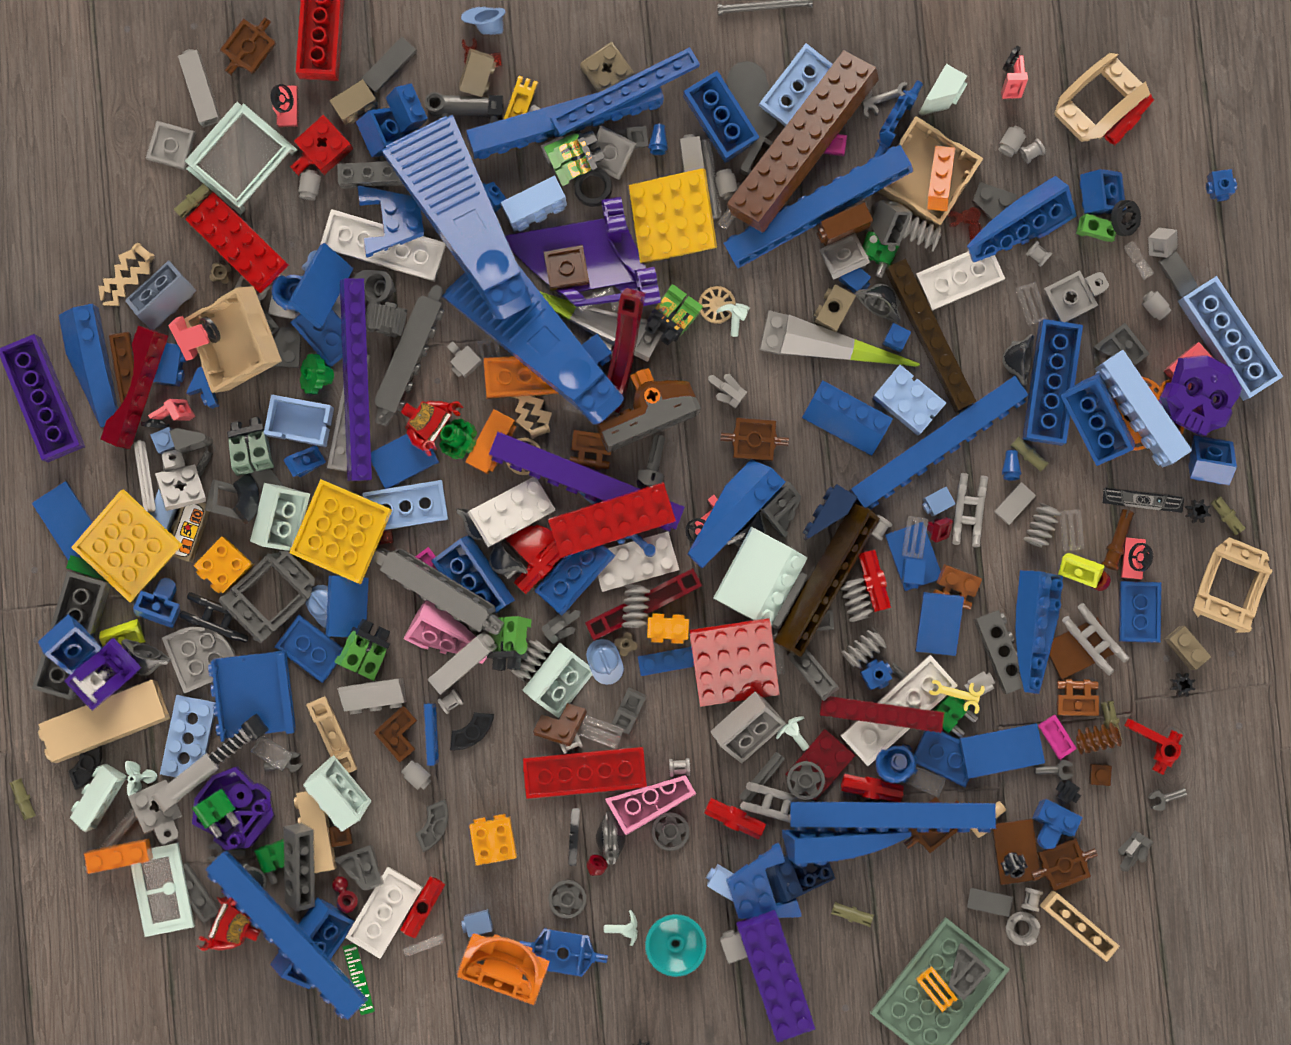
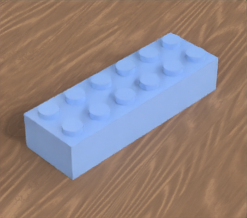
[1177,276,1283,401]
[1095,350,1192,467]

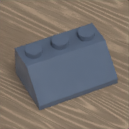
[125,260,197,330]

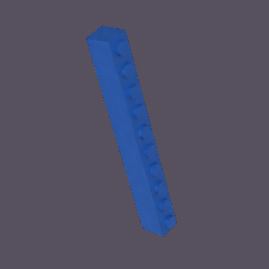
[466,87,664,159]
[724,145,914,269]
[849,376,1029,510]
[790,802,996,832]
[205,851,368,1020]

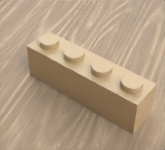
[294,791,337,873]
[1039,891,1120,962]

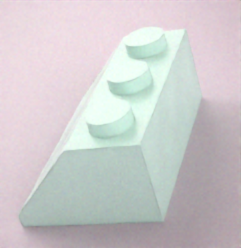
[919,64,968,115]
[250,483,310,551]
[523,643,592,718]
[303,755,371,832]
[70,764,128,832]

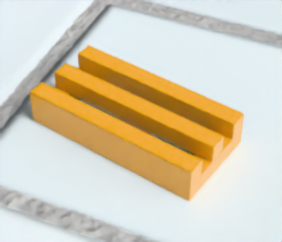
[916,966,958,1012]

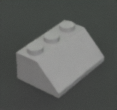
[338,678,406,715]
[710,692,786,764]

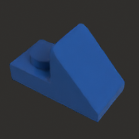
[186,366,220,409]
[284,445,326,477]

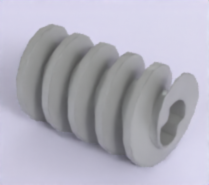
[903,216,941,252]
[1023,503,1062,548]
[841,578,873,622]
[622,584,650,628]
[841,627,887,669]
[510,639,552,683]

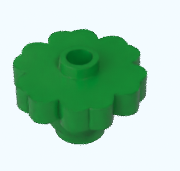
[300,354,334,395]
[439,418,477,459]

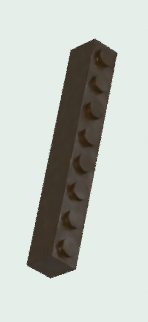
[885,258,977,413]
[774,503,880,657]

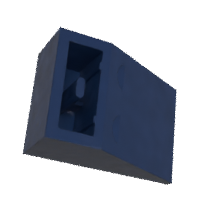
[803,484,857,540]
[765,854,836,903]

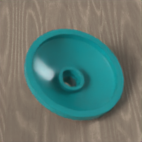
[645,914,706,977]

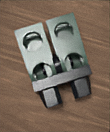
[227,417,274,476]

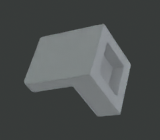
[1148,228,1178,258]

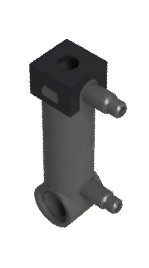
[425,92,504,123]

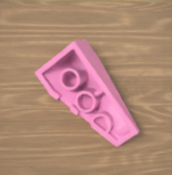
[404,600,487,664]

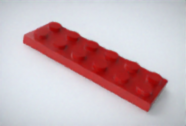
[185,192,289,294]
[548,482,676,558]
[523,747,647,799]

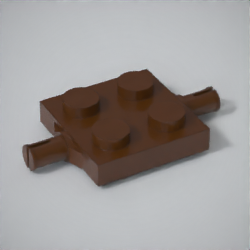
[220,17,276,76]
[720,418,789,461]
[903,796,959,853]
[1031,838,1098,891]

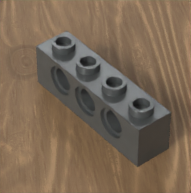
[337,161,404,189]
[973,610,1023,694]
[284,823,315,911]

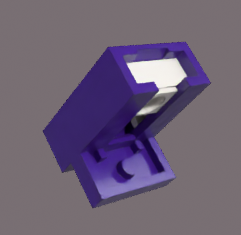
[65,638,141,711]

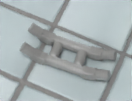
[952,473,988,547]
[1062,603,1130,676]
[740,782,815,823]

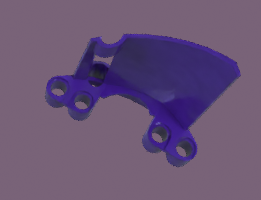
[505,197,661,307]

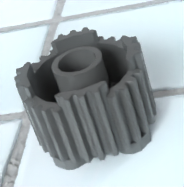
[365,300,407,338]

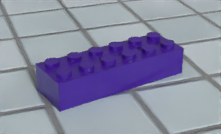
[0,334,85,462]
[736,910,815,1042]

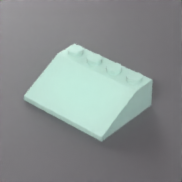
[714,527,807,626]

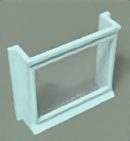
[185,102,298,215]

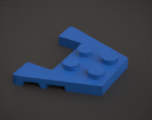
[358,186,424,258]
[726,843,802,919]

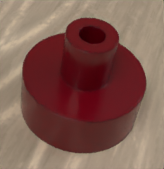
[1092,571,1111,591]
[586,854,608,876]

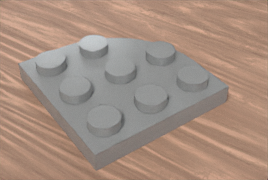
[162,627,236,694]

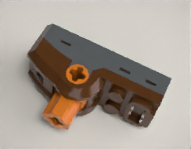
[597,368,701,453]

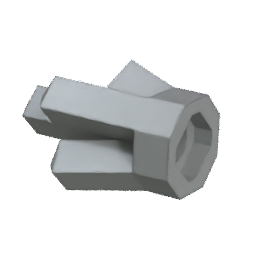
[708,374,747,409]

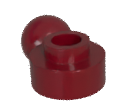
[332,876,358,913]

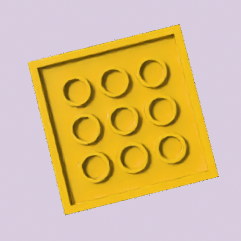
[629,168,717,263]
[289,479,392,584]
[71,489,183,603]

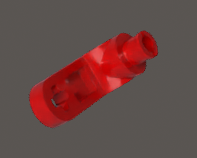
[1124,718,1183,775]

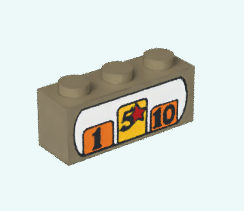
[172,503,210,563]

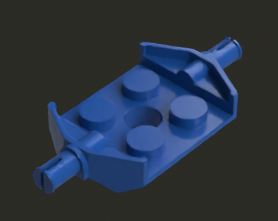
[874,80,924,157]
[520,928,608,977]

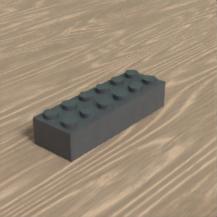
[32,572,111,700]

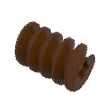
[1076,722,1122,755]

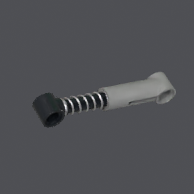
[151,714,269,812]

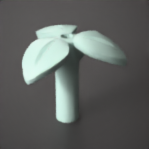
[716,303,750,337]
[776,716,809,751]
[125,761,157,796]
[604,910,638,946]

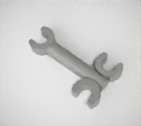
[862,82,908,118]

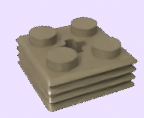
[580,42,634,92]

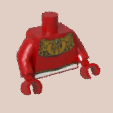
[400,401,463,456]
[197,891,261,951]

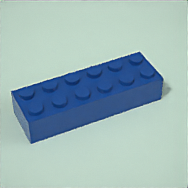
[1022,319,1083,446]

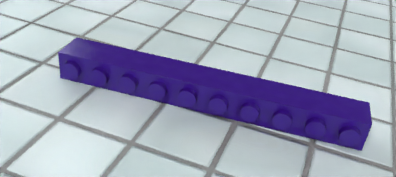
[340,278,372,481]
[489,432,685,532]

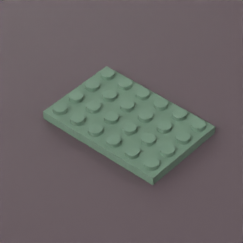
[870,917,1010,1045]

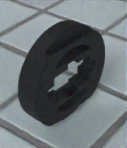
[1111,200,1141,236]

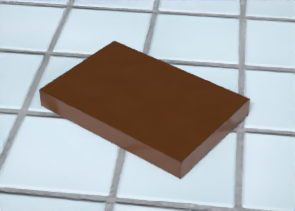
[1049,617,1114,680]
[992,819,1041,885]

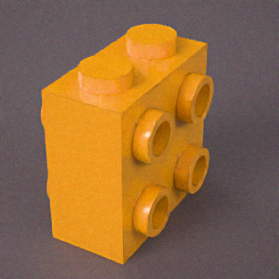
[194,536,254,594]
[647,614,689,644]
[469,814,517,865]

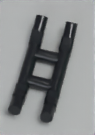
[180,592,249,643]

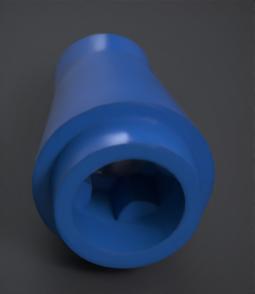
[648,124,668,155]
[1001,450,1022,481]

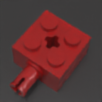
[290,115,353,176]

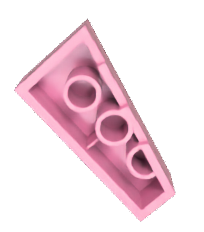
[605,776,696,835]

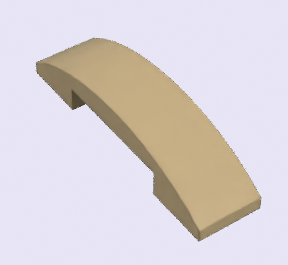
[306,696,357,773]

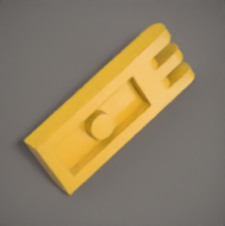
[503,76,538,120]

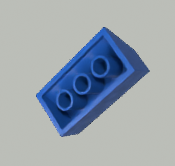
[683,70,760,163]
[1060,373,1135,466]
[802,380,893,456]
[431,535,515,615]
[270,897,355,989]

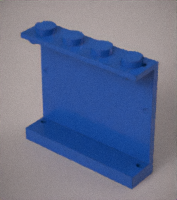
[208,650,296,742]

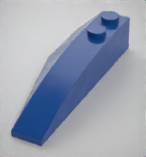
[967,176,1077,263]
[59,304,118,427]
[687,460,786,568]
[782,828,911,866]

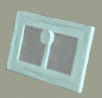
[131,843,195,937]

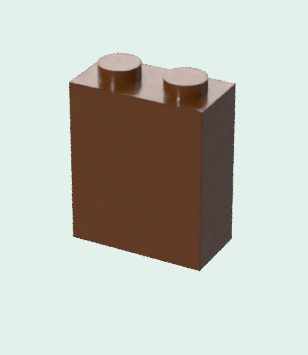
[816,202,873,247]

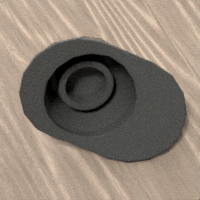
[354,270,397,302]

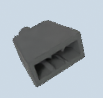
[871,200,912,246]

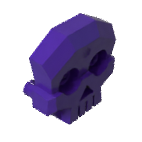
[1158,355,1242,436]
[192,766,276,850]

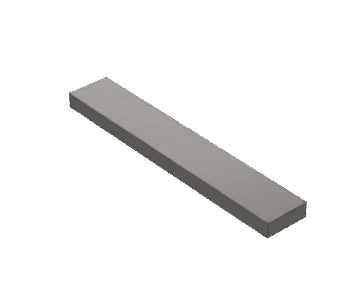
[327,354,370,472]

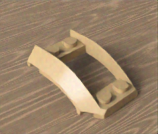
[1054,53,1150,142]
[1193,537,1272,633]

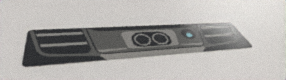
[1102,488,1184,513]

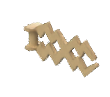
[99,243,155,306]
[513,396,552,439]

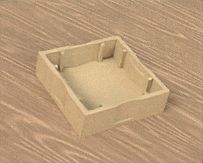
[877,116,983,228]
[184,286,282,393]

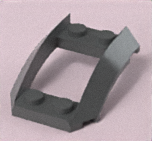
[219,550,315,643]

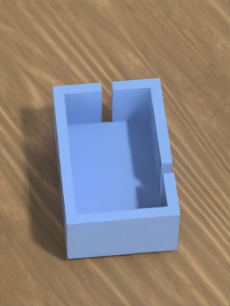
[501,176,567,232]
[872,365,946,436]
[264,395,334,447]

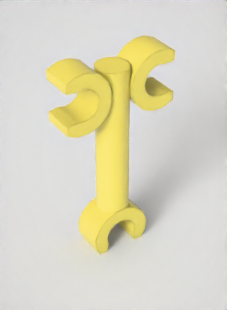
[929,680,985,714]

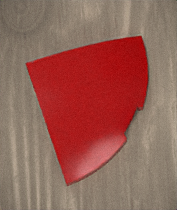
[505,525,554,563]

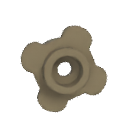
[210,262,232,284]
[614,632,638,656]

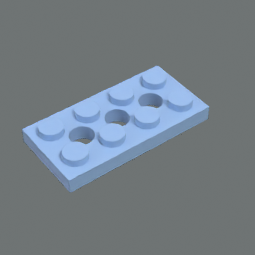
[758,43,833,126]
[363,480,449,530]
[160,695,216,777]

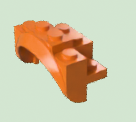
[457,933,550,1005]

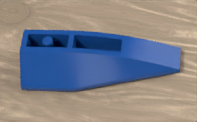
[1016,570,1063,694]

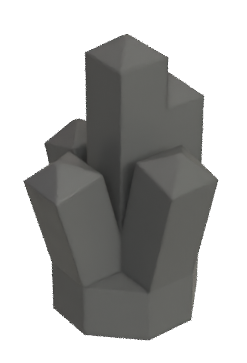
[541,609,581,644]
[1118,831,1153,872]

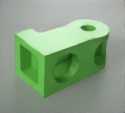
[1076,214,1116,242]

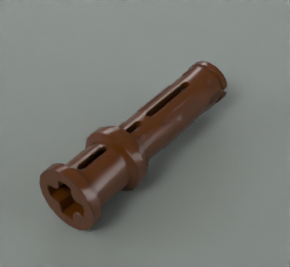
[1101,509,1134,571]

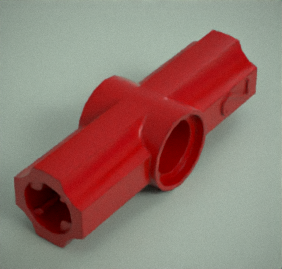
[1103,94,1154,145]
[513,539,561,594]
[859,550,891,612]
[841,774,904,802]
[704,798,766,840]
[400,876,446,939]

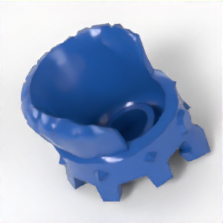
[271,274,303,313]
[875,744,918,783]

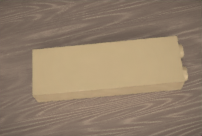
[38,680,170,763]

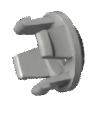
[1006,912,1041,946]

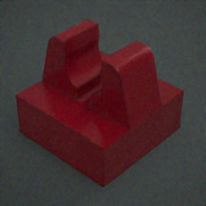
[926,517,953,543]

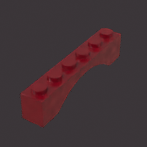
[607,288,646,413]
[100,326,168,450]
[585,568,702,641]
[820,696,944,733]

